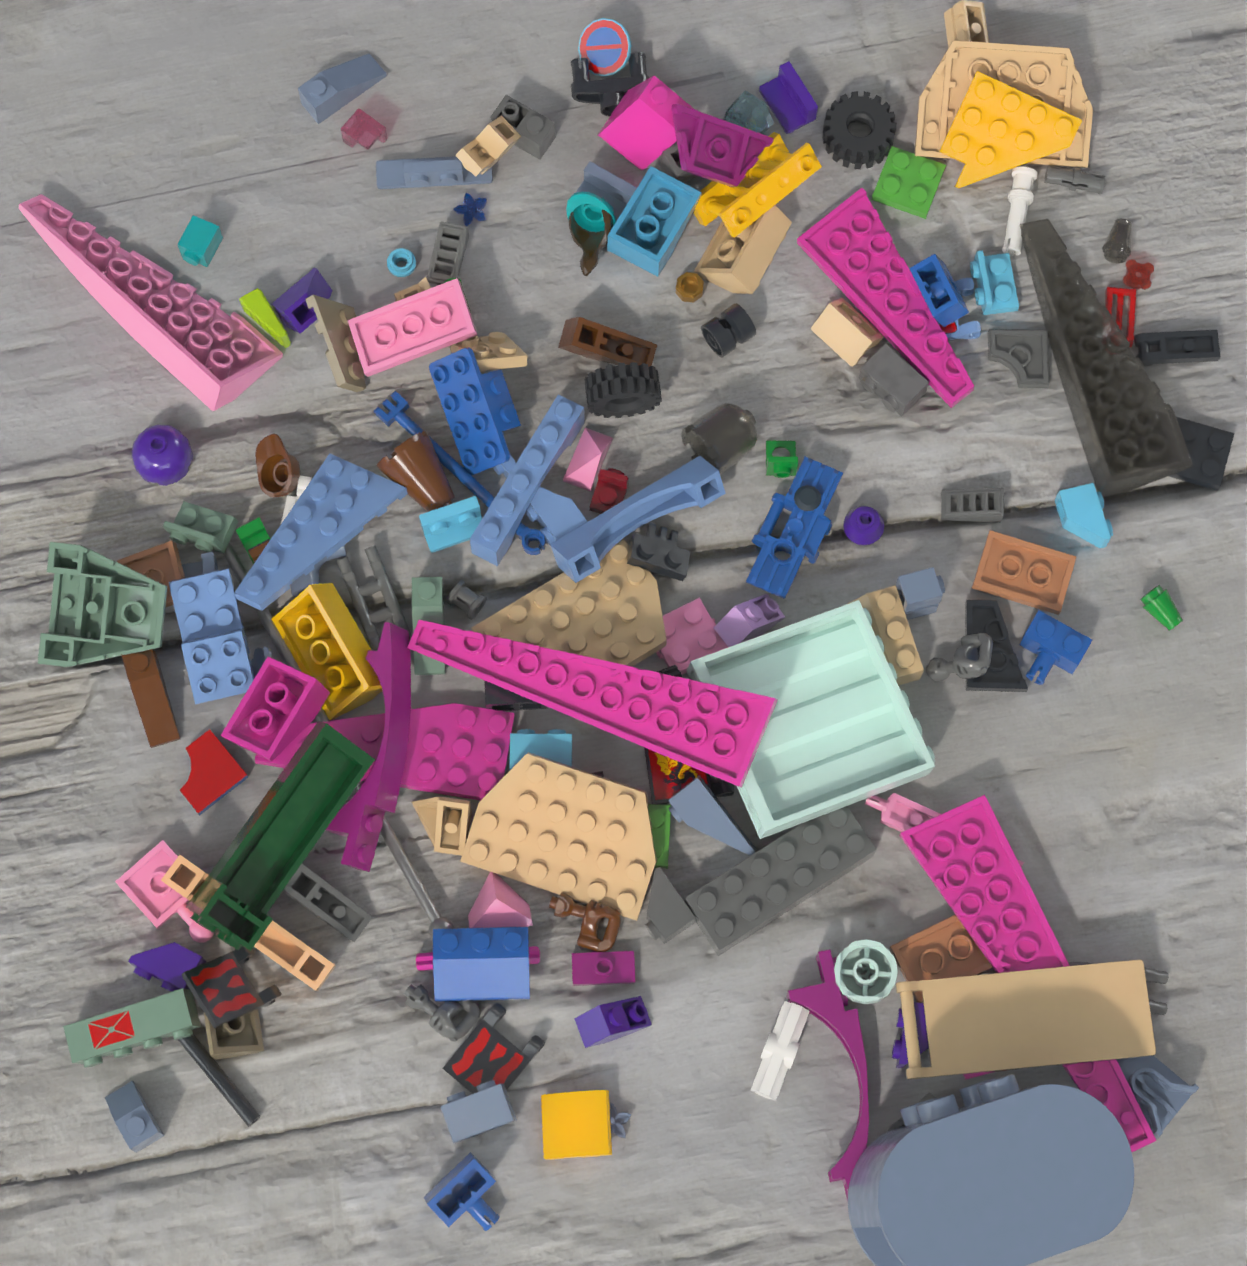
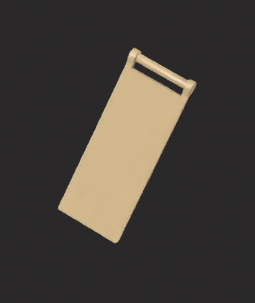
[896,959,1156,1080]

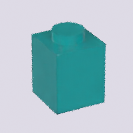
[177,215,223,267]

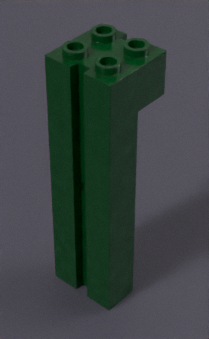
[186,721,375,951]

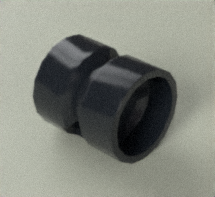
[701,303,756,358]

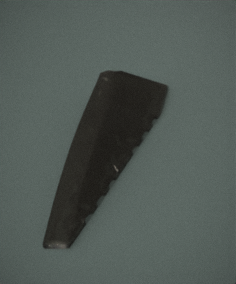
[1020,219,1193,497]

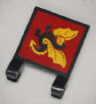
[644,747,734,805]

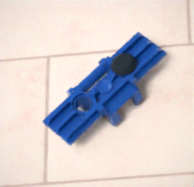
[746,456,843,599]

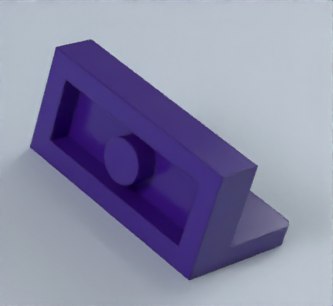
[759,61,818,134]

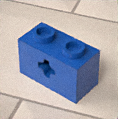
[909,254,969,327]

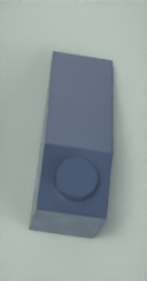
[298,54,387,124]
[668,775,756,856]

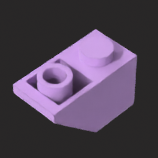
[714,594,785,647]

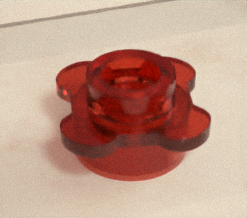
[1123,259,1154,290]

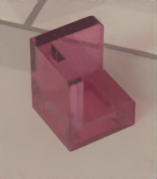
[340,108,388,150]

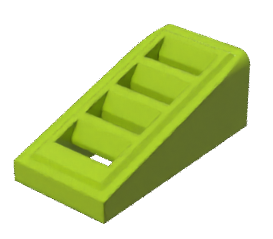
[239,288,291,348]

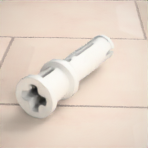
[1002,167,1038,256]

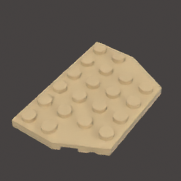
[914,40,1093,168]
[471,538,667,667]
[460,752,657,921]

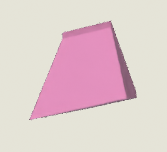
[468,872,533,928]

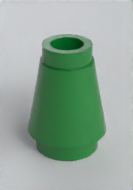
[1140,585,1183,631]

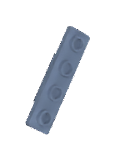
[376,156,493,189]

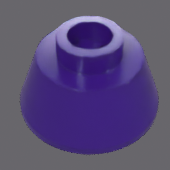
[843,506,884,545]

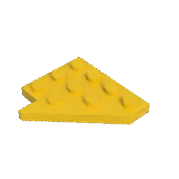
[939,71,1082,188]

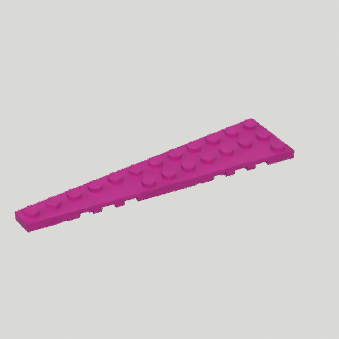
[407,620,778,788]
[899,795,1157,1152]

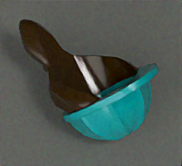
[566,191,616,276]

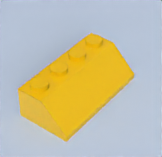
[272,583,382,720]

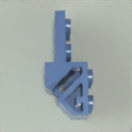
[168,568,255,704]

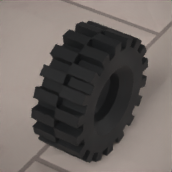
[822,91,897,170]
[584,362,662,418]

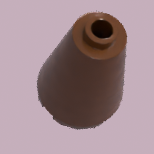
[376,430,455,512]

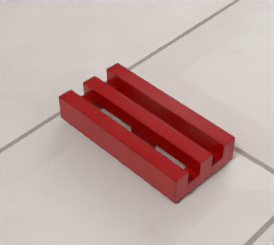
[1102,287,1136,347]

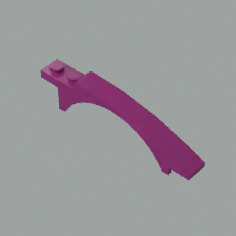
[326,622,411,872]
[786,949,869,1203]

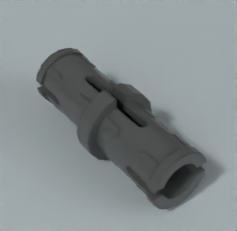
[1044,165,1106,194]

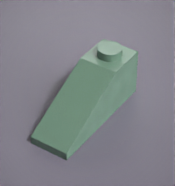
[412,577,445,675]

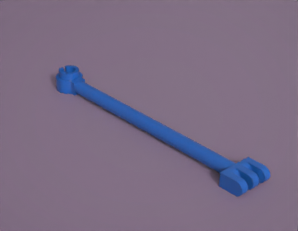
[373,391,546,555]

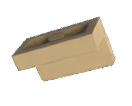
[811,298,884,367]

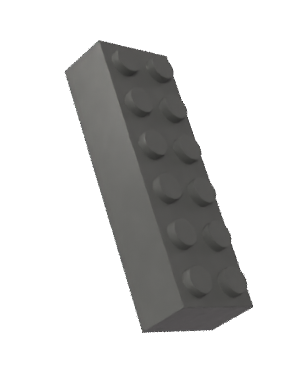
[685,806,877,956]

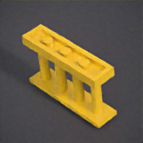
[693,132,822,238]

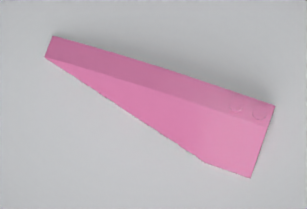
[19,194,283,411]

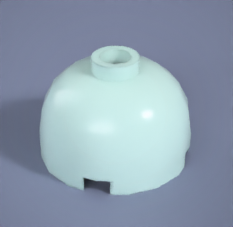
[834,939,898,1005]

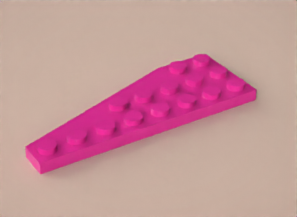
[255,703,515,801]

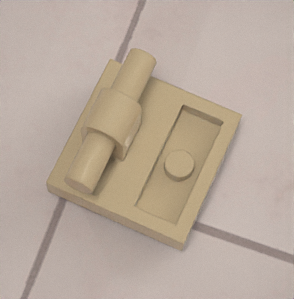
[450,332,527,374]

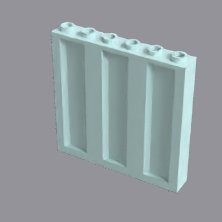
[687,600,935,839]

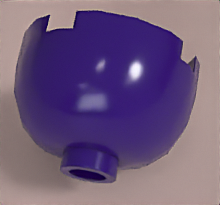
[132,424,193,486]

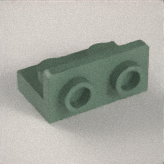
[162,501,239,553]

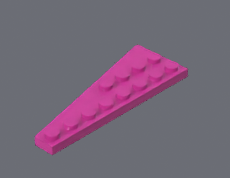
[797,188,974,408]

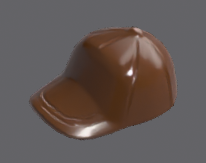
[255,433,301,498]

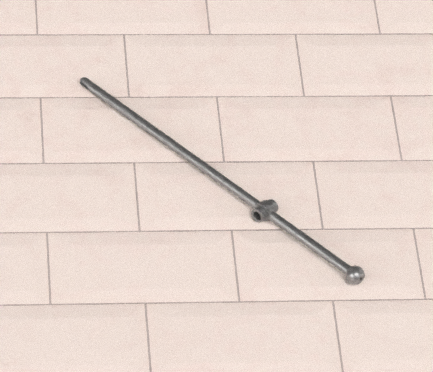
[223,542,454,937]

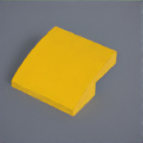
[541,1090,612,1160]

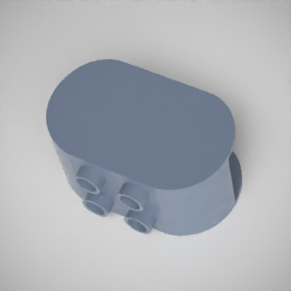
[848,1074,1134,1266]

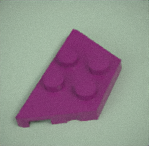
[671,104,774,187]

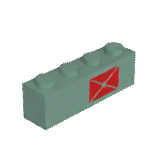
[63,988,201,1068]

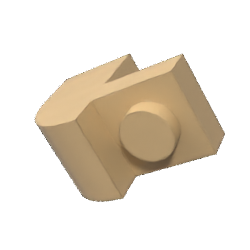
[455,115,521,177]

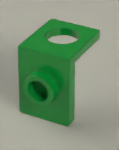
[766,440,798,478]

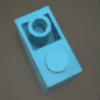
[1054,483,1113,549]

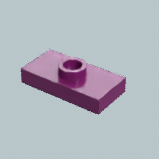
[572,951,636,986]

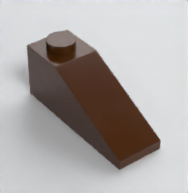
[558,317,657,367]
[121,649,181,748]

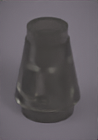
[1102,218,1132,264]

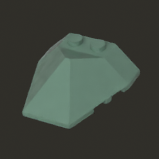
[38,542,168,667]

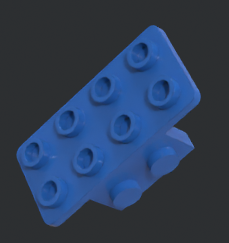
[429,347,521,475]

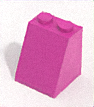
[598,75,695,171]

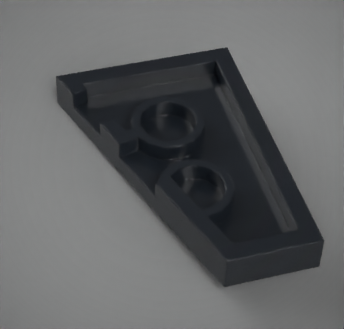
[965,600,1028,692]

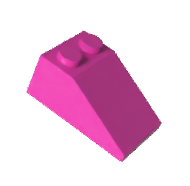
[220,657,330,761]

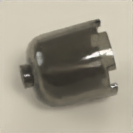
[681,403,758,475]

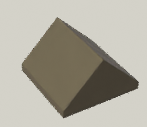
[204,1009,264,1060]

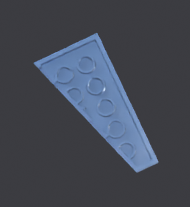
[234,453,408,611]

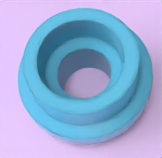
[387,248,416,277]

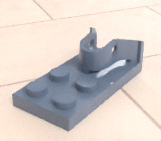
[1116,1055,1199,1139]

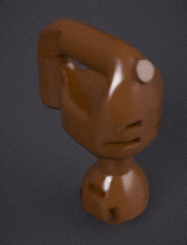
[549,892,621,952]

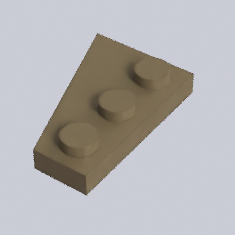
[305,295,366,393]

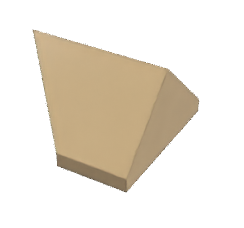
[412,797,472,856]

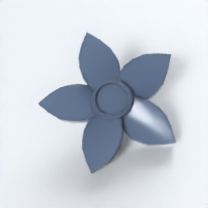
[610,1102,631,1138]

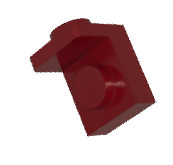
[589,468,629,514]

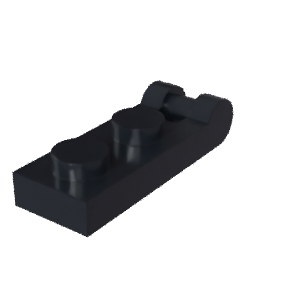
[1134,330,1221,367]

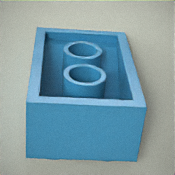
[607,166,702,277]

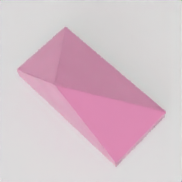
[563,427,613,492]

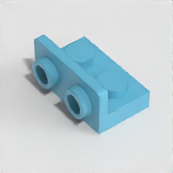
[970,250,1019,315]
[419,496,482,553]

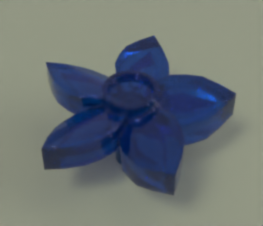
[453,192,487,227]

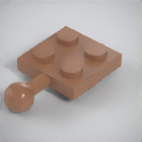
[117,541,185,608]

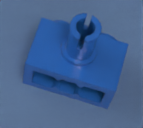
[1019,610,1092,685]
[424,1152,500,1231]

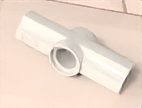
[750,1001,810,1101]

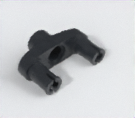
[571,52,650,117]

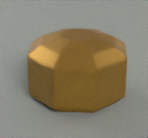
[676,272,704,303]

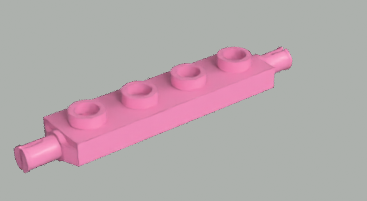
[865,793,1024,868]

